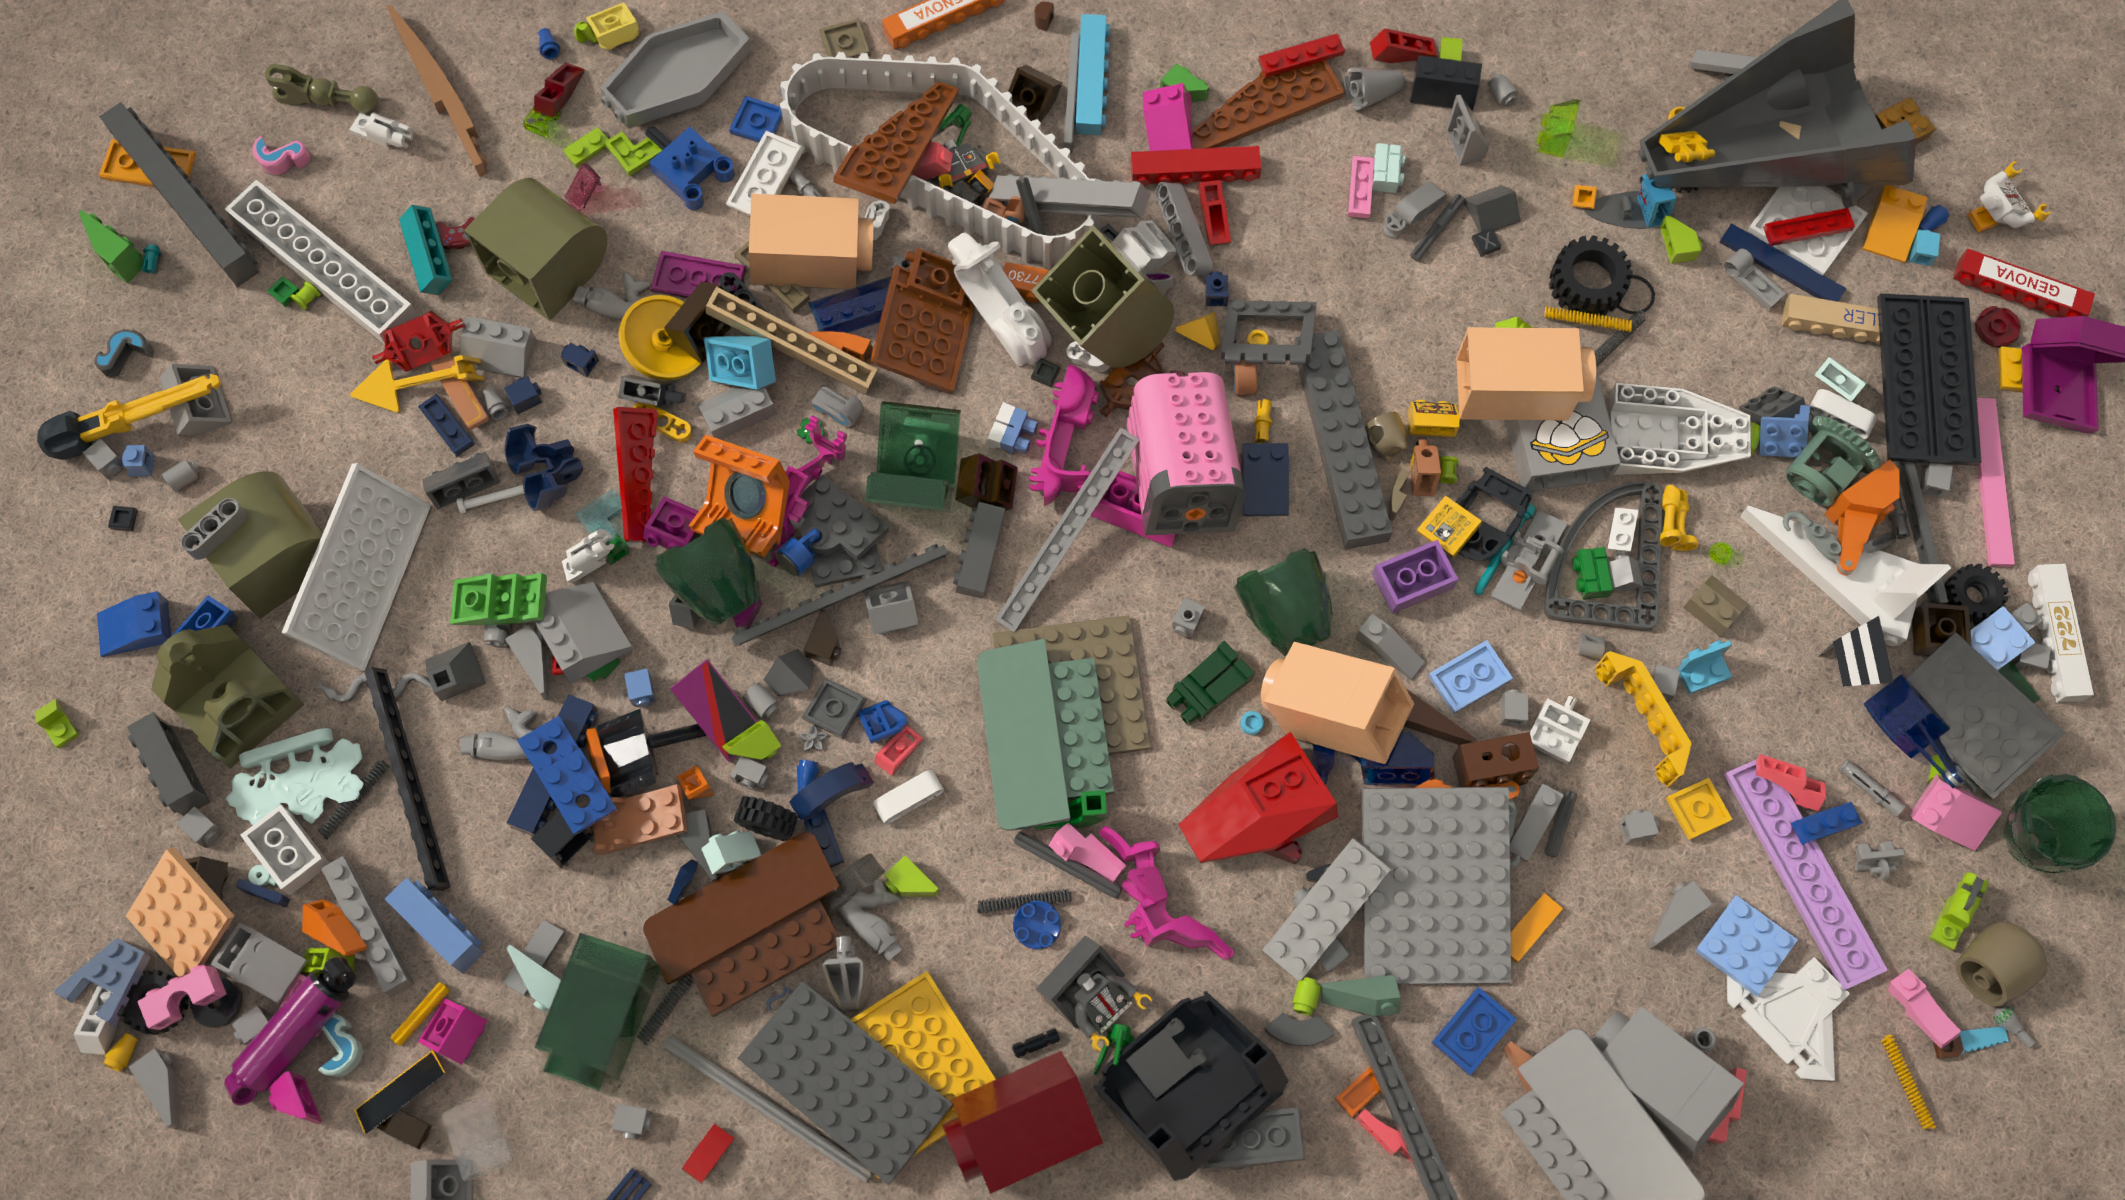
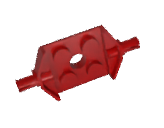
[372,311,465,372]

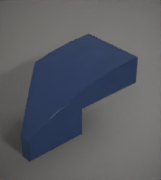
[667,859,697,905]

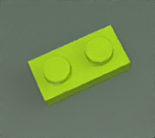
[563,127,609,168]

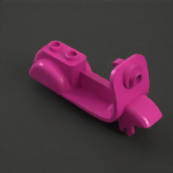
[1029,364,1099,506]

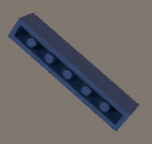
[507,694,599,836]

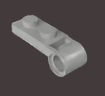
[1724,249,1786,311]

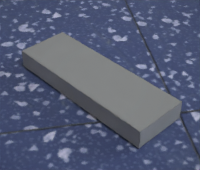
[1690,49,1757,74]
[503,920,565,996]

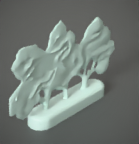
[225,728,363,825]

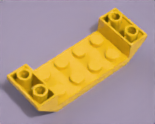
[1595,651,1692,788]

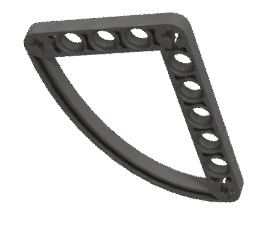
[1544,481,1663,631]

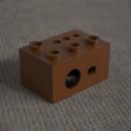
[1452,732,1539,787]

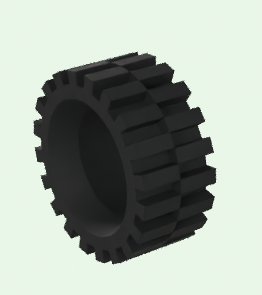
[1549,235,1633,318]

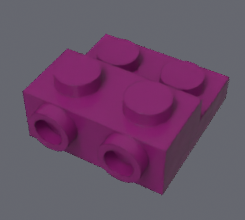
[643,496,699,556]

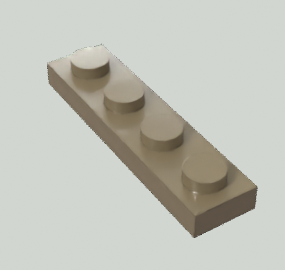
[734,241,810,313]

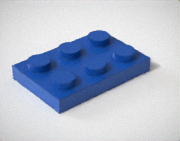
[1431,986,1517,1076]

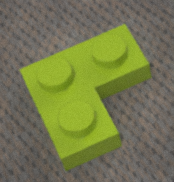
[604,131,662,177]

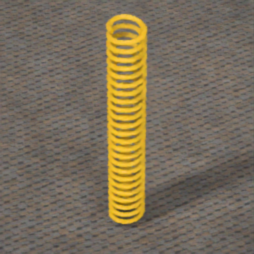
[1545,306,1632,332]
[1881,1034,1937,1130]

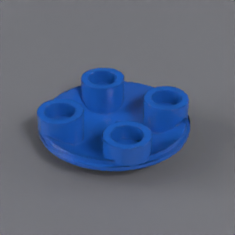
[1013,900,1061,949]

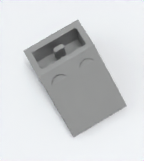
[210,922,308,1004]

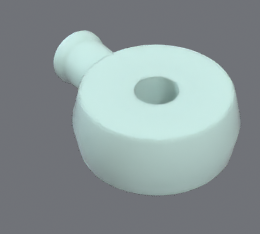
[248,865,277,887]

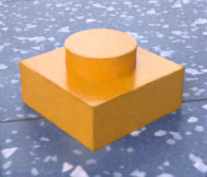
[1967,206,1999,233]

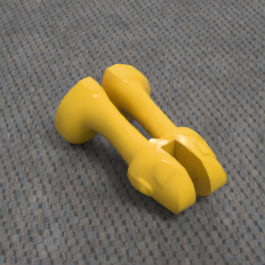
[1660,485,1699,551]

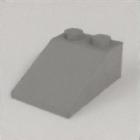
[1445,94,1489,165]

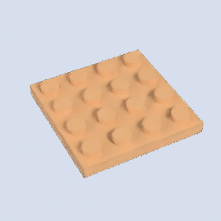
[126,847,235,977]

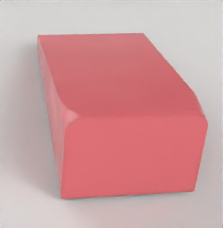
[874,725,924,776]

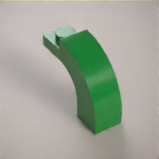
[1035,790,1107,830]

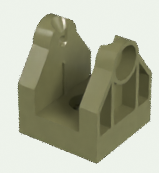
[151,625,304,769]

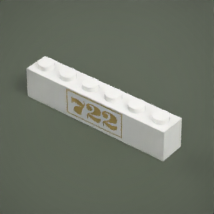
[2028,564,2094,703]

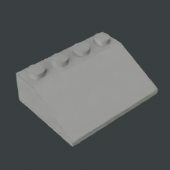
[534,582,633,684]

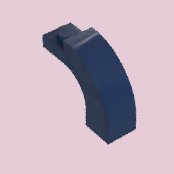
[789,762,874,821]

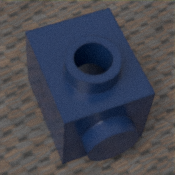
[504,376,542,414]

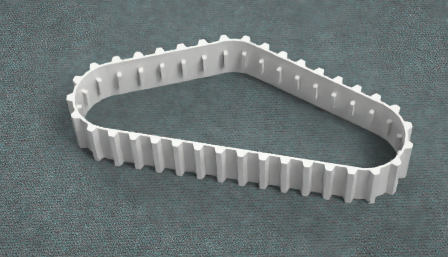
[780,52,1101,269]

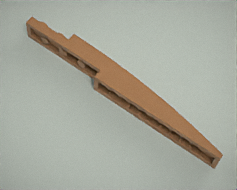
[386,5,488,177]

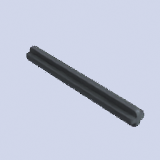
[1014,832,1122,899]

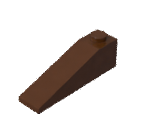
[1404,689,1477,745]

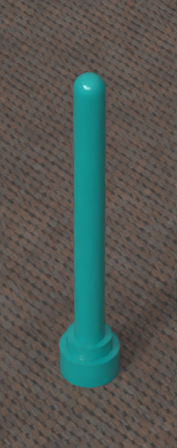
[1474,503,1536,595]

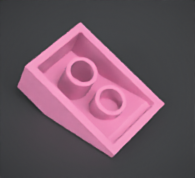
[1910,773,2002,851]

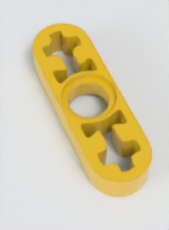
[633,402,692,443]

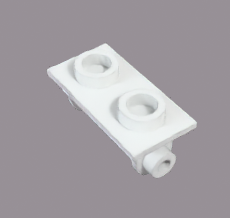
[1608,508,1639,556]

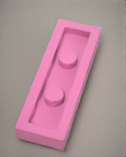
[1348,156,1374,218]

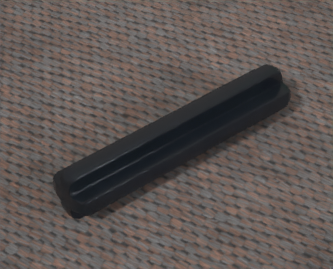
[647,724,707,749]

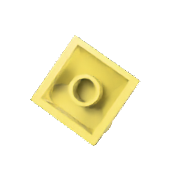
[586,2,639,50]

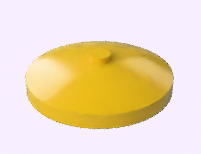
[618,295,701,381]

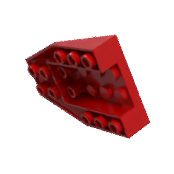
[1178,731,1339,863]

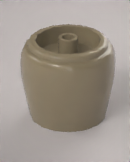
[1956,922,2047,1006]

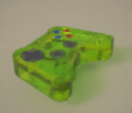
[523,106,561,137]

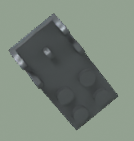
[1203,1107,1305,1172]

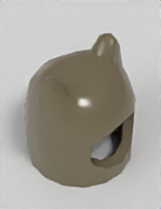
[1365,412,1408,463]

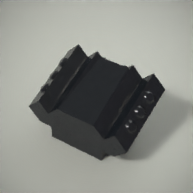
[597,709,659,797]

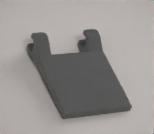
[1126,1018,1208,1099]

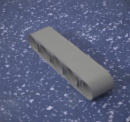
[1156,182,1213,276]

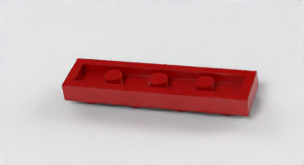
[1258,33,1345,78]
[1763,208,1855,246]

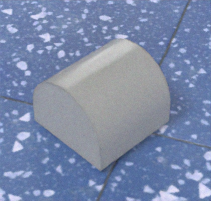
[1577,633,1606,659]

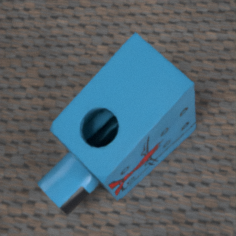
[1637,174,1677,228]

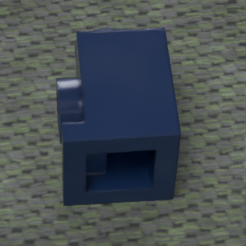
[1205,271,1229,306]
[561,342,599,377]

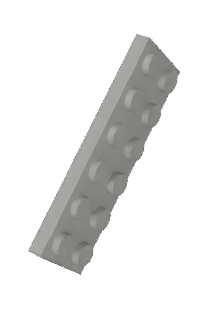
[1262,838,1392,981]

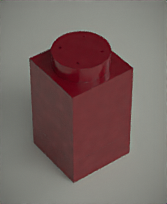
[942,1051,1103,1194]

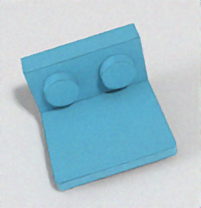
[1677,640,1733,694]

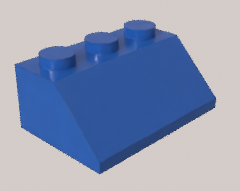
[171,595,238,637]

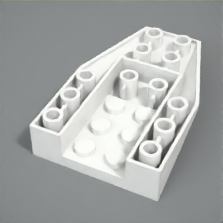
[1609,383,1751,475]

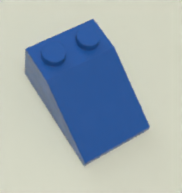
[97,591,171,657]

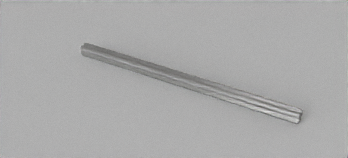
[664,1036,873,1182]

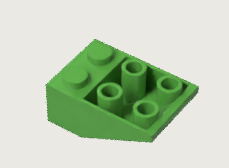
[79,210,143,284]

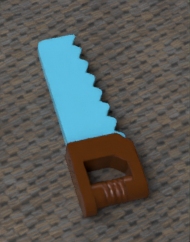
[1929,1027,2009,1059]

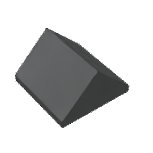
[1464,185,1520,233]

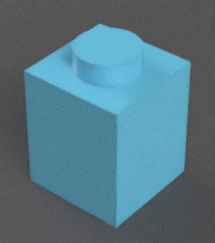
[1909,230,1940,266]

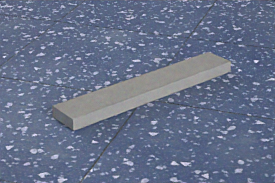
[1064,33,1080,153]

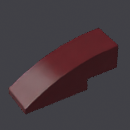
[534,62,584,117]

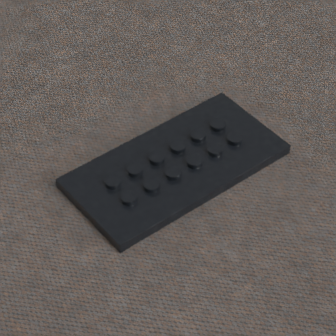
[1877,293,1982,466]

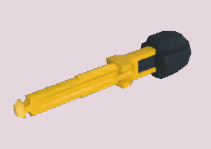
[37,374,221,460]

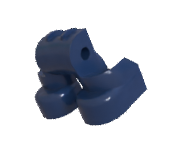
[504,424,583,511]

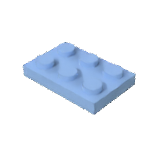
[1970,606,2035,670]
[1428,640,1513,714]

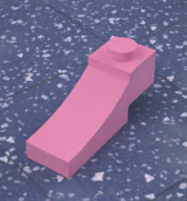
[1049,823,1126,882]
[1888,969,1961,1049]

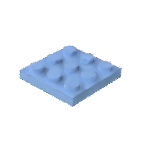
[1695,895,1798,997]

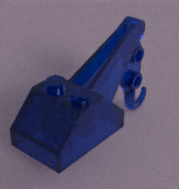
[1313,730,1436,786]

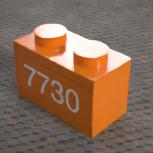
[1003,262,1048,303]

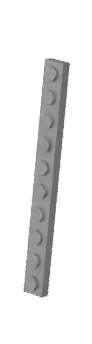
[995,427,1140,632]

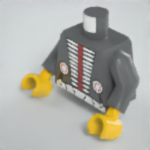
[1074,973,1152,1052]

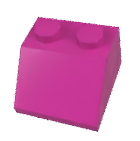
[418,998,488,1065]

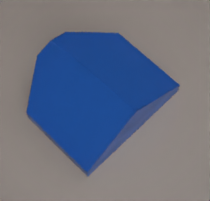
[858,700,908,744]

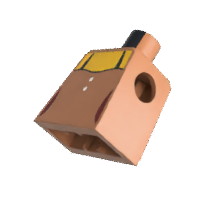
[1410,439,1441,496]

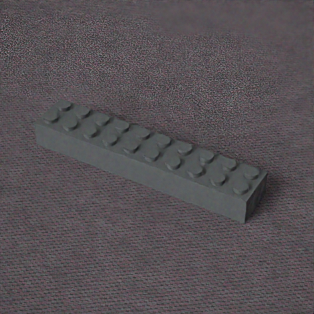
[99,102,259,287]
[1294,330,1392,550]

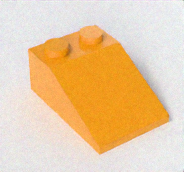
[1862,185,1928,263]

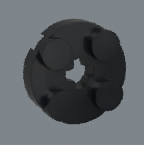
[189,977,243,1028]

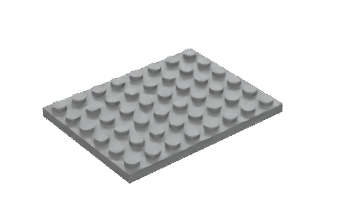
[1362,787,1511,984]

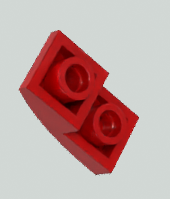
[681,1123,734,1184]

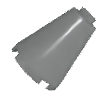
[1344,67,1405,110]

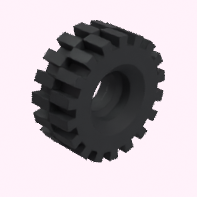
[1944,563,2009,625]
[734,796,799,841]
[119,970,189,1035]

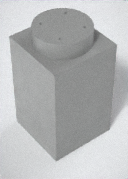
[1592,1006,1744,1161]

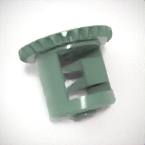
[1785,416,1882,506]

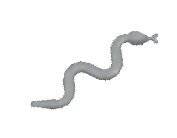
[315,673,432,703]

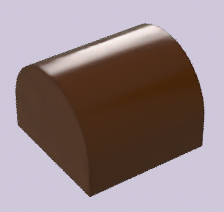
[1034,1,1054,31]

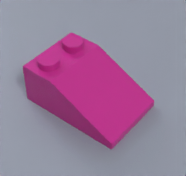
[1143,83,1193,151]

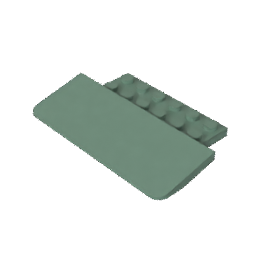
[977,638,1114,831]

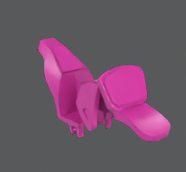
[1099,826,1234,961]

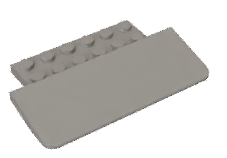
[1501,1028,1705,1200]

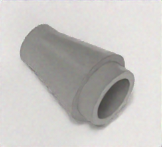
[483,387,509,420]

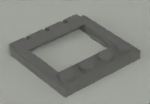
[1221,300,1317,365]

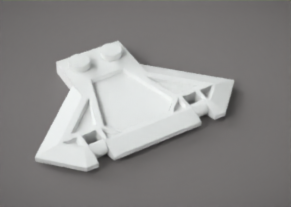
[1726,957,1850,1081]

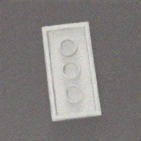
[726,131,804,216]

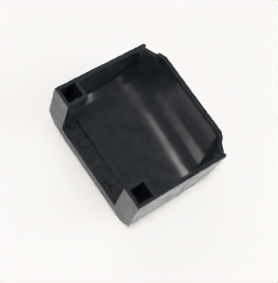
[1094,991,1289,1181]

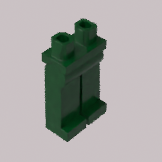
[1166,641,1255,726]

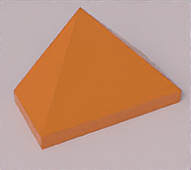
[676,765,714,800]

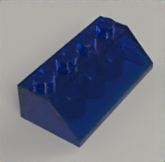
[808,276,891,333]

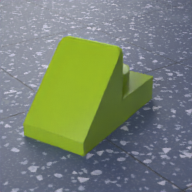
[35,698,79,749]

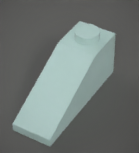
[506,944,570,1013]

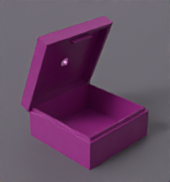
[2022,316,2125,434]

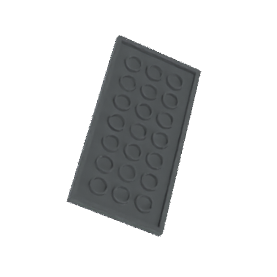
[738,981,953,1186]

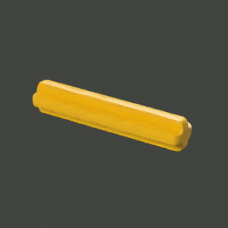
[391,982,450,1046]

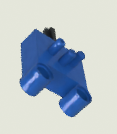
[645,126,734,210]

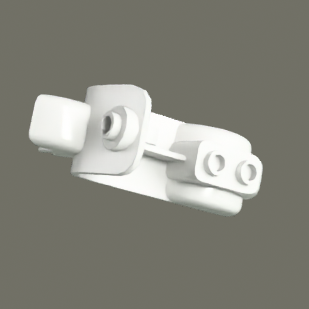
[948,232,1052,366]

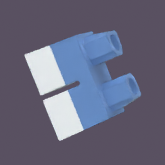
[987,402,1038,455]

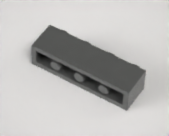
[953,502,1005,598]

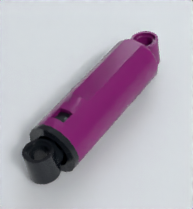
[224,957,356,1106]

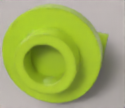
[574,21,598,43]

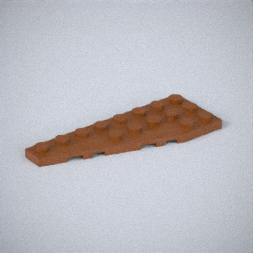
[1192,60,1345,149]

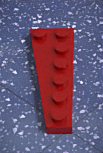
[613,407,658,543]

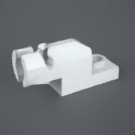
[349,113,414,148]
[562,529,614,583]

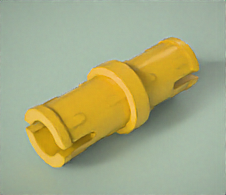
[1254,399,1272,443]

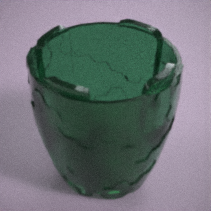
[654,517,760,627]
[1233,548,1333,657]
[2004,774,2116,873]

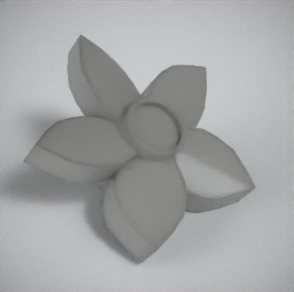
[799,724,828,751]

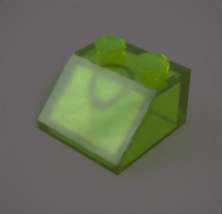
[1536,99,1580,158]

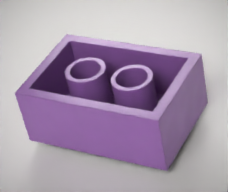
[1372,540,1458,614]

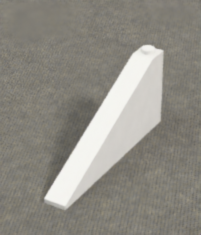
[1741,506,1918,646]

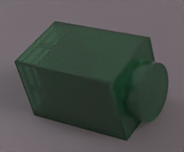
[534,933,661,1092]

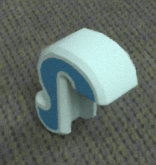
[319,1014,363,1078]

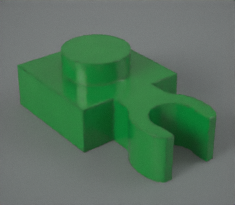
[605,534,630,565]

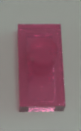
[564,163,602,211]

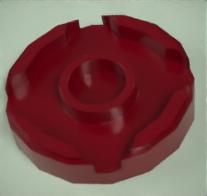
[1975,306,2021,348]

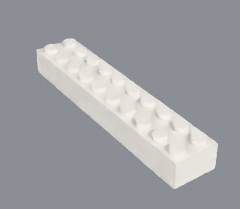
[225,180,418,345]

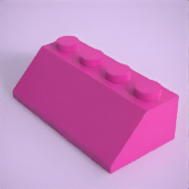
[1091,471,1178,548]

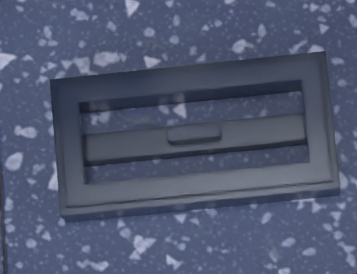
[236,878,290,908]
[606,1168,652,1200]

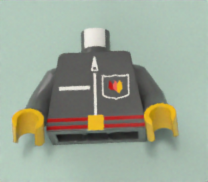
[936,140,1001,193]

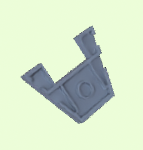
[54,938,151,1026]

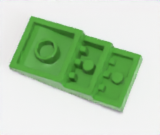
[450,573,547,625]

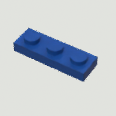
[1791,802,1863,845]

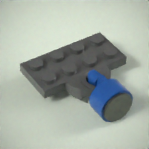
[776,475,889,577]

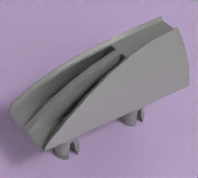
[822,936,873,1014]

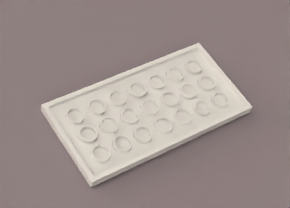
[282,463,431,671]

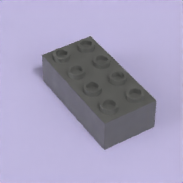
[127,712,210,816]

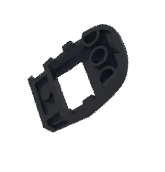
[1455,467,1533,561]

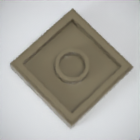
[819,18,871,58]

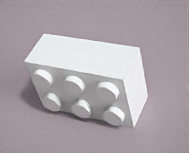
[241,805,329,895]

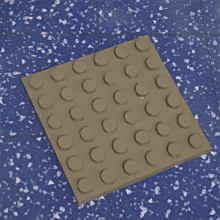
[992,615,1150,755]

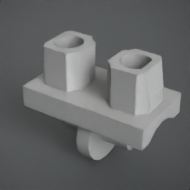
[1854,841,1904,880]

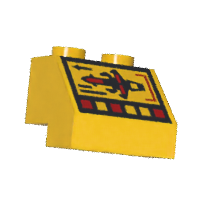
[1408,400,1459,437]

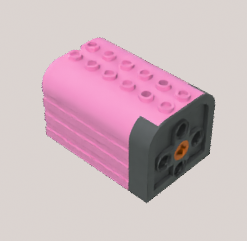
[1126,372,1246,536]

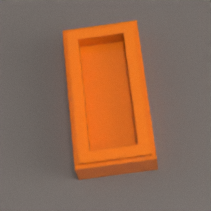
[1335,1067,1381,1118]

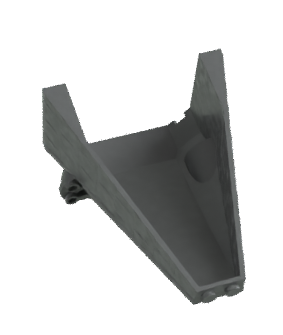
[1638,0,1916,208]

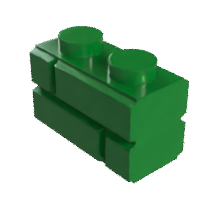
[1572,547,1614,600]

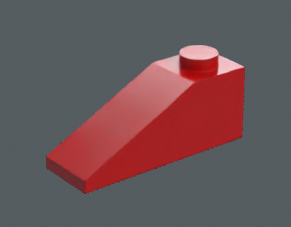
[1370,28,1438,63]

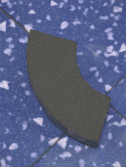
[1264,1012,1334,1046]

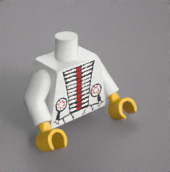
[1980,161,2051,228]

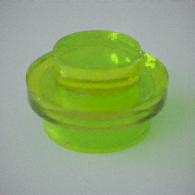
[1709,542,1733,564]

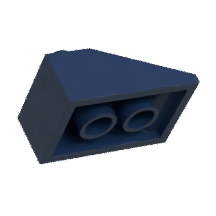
[1241,443,1289,516]

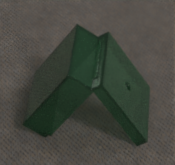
[865,401,961,513]

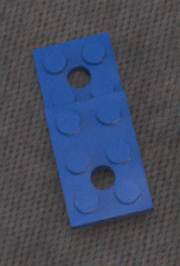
[517,716,617,836]

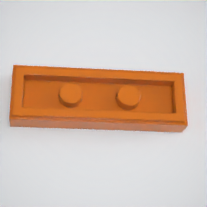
[586,728,611,794]

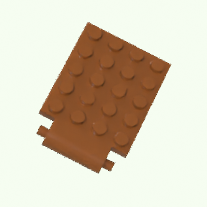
[870,248,974,394]

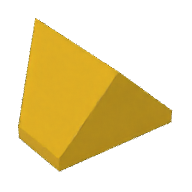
[1175,311,1221,351]

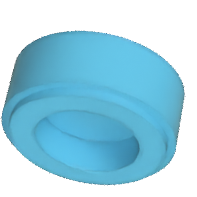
[1240,711,1264,735]

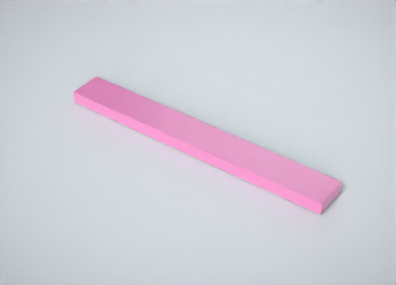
[1977,398,2015,567]

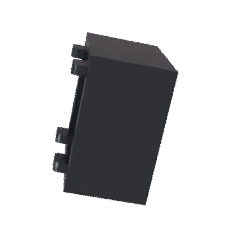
[531,811,594,868]

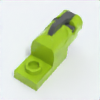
[1929,872,1989,951]

